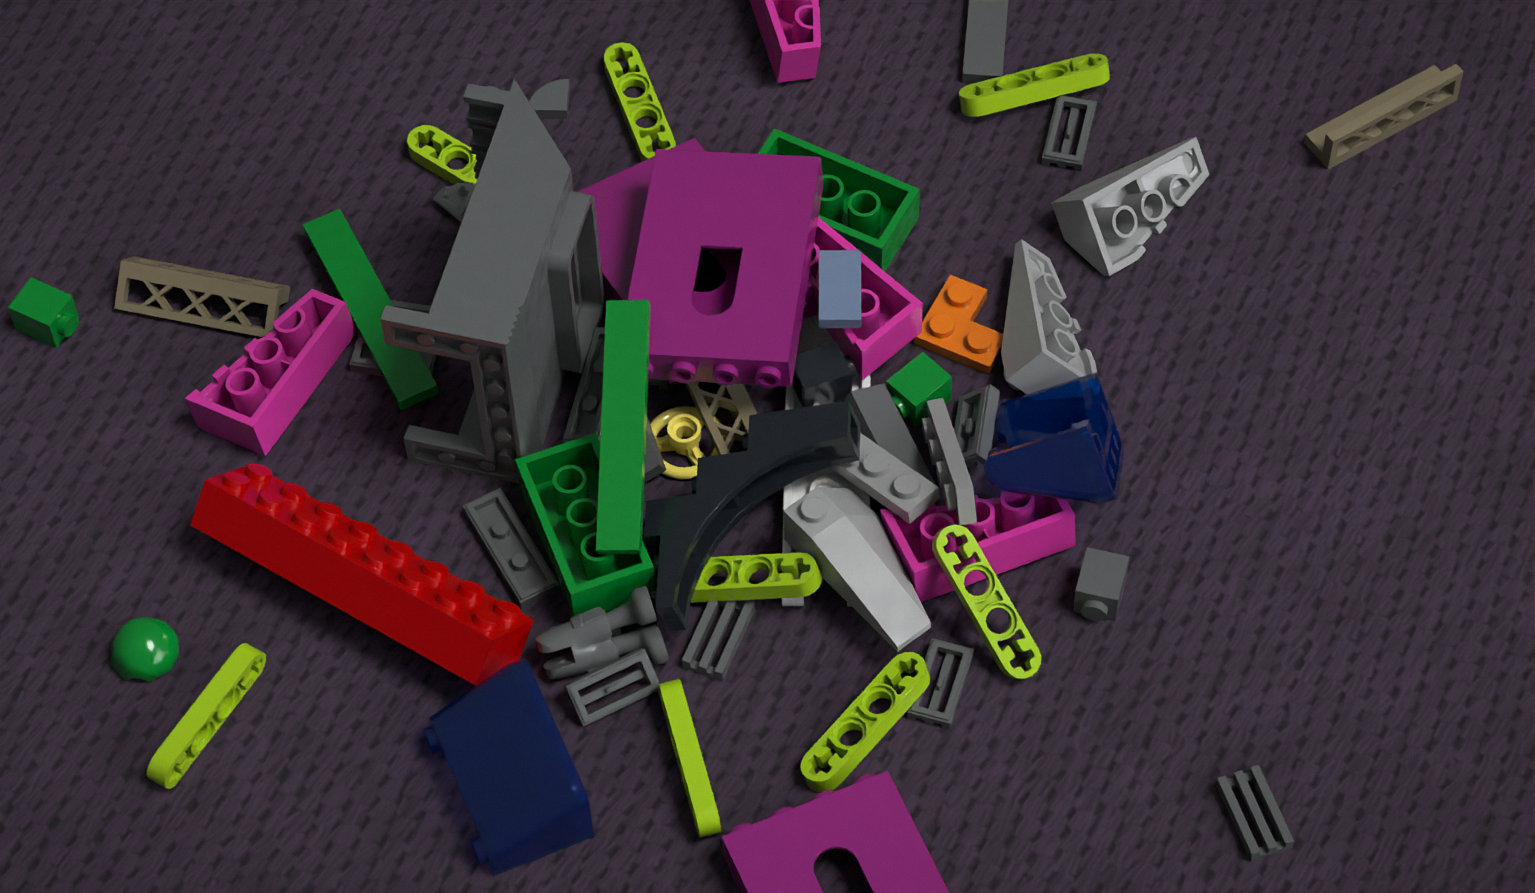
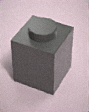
[1073,547,1130,621]

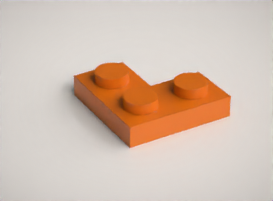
[914,274,1003,375]

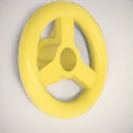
[650,406,727,480]

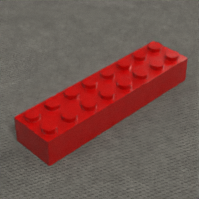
[190,463,534,686]

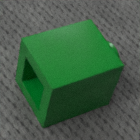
[8,277,79,348]
[886,352,952,429]

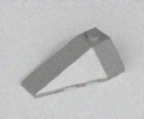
[1051,137,1209,276]
[1001,239,1101,400]
[783,487,931,652]

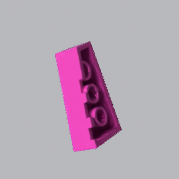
[750,0,821,83]
[809,217,923,380]
[185,289,357,456]
[880,483,1076,602]

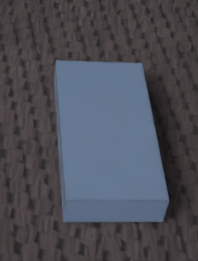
[819,250,862,328]

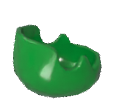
[111,617,179,683]

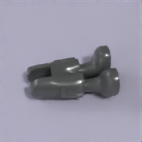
[535,585,669,679]

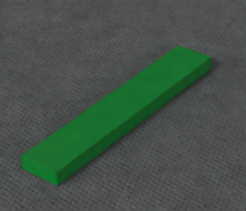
[302,209,439,410]
[596,300,651,554]

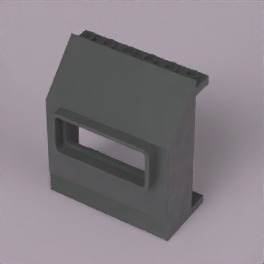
[380,79,605,483]

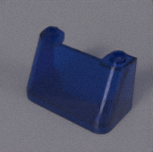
[984,372,1124,505]
[423,658,594,876]

